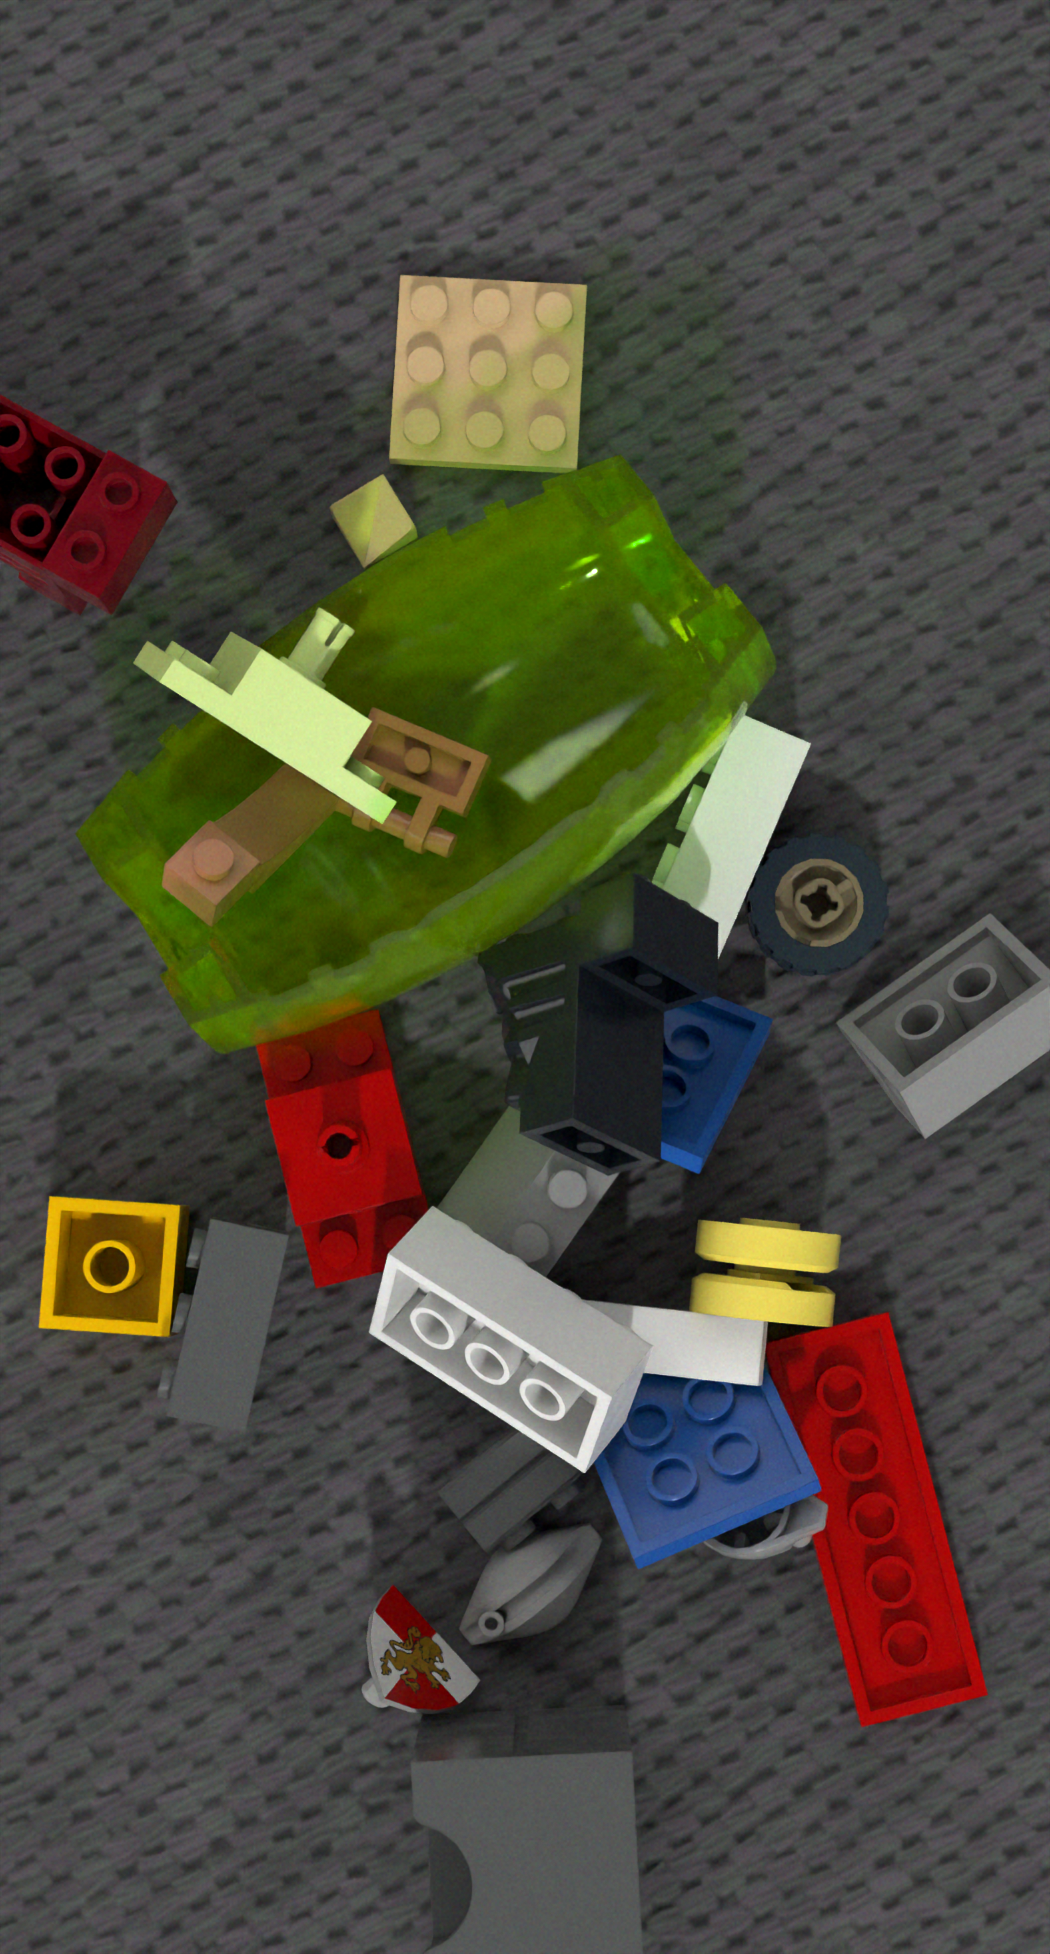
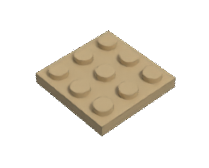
[389,275,587,474]

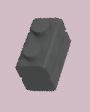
[438,1426,586,1553]

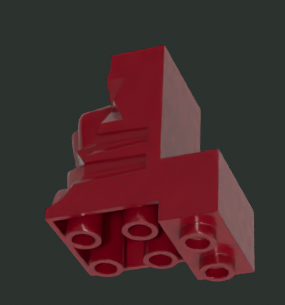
[0,395,178,616]

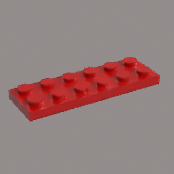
[765,1311,988,1727]

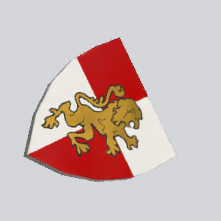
[362,1585,480,1714]

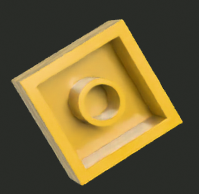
[39,1196,190,1337]

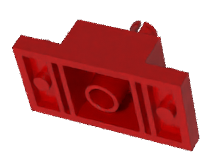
[255,1009,429,1289]

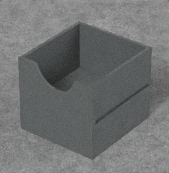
[411,1705,643,1954]

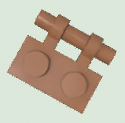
[335,707,492,858]

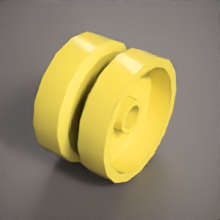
[689,1218,841,1327]

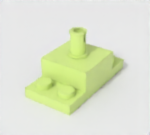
[133,607,396,824]

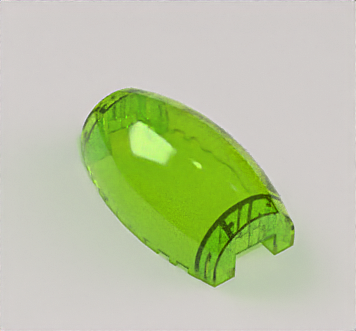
[75,454,777,1054]

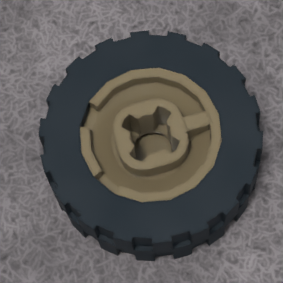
[745,833,890,977]

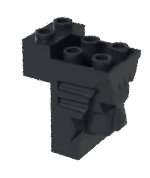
[477,872,718,1176]

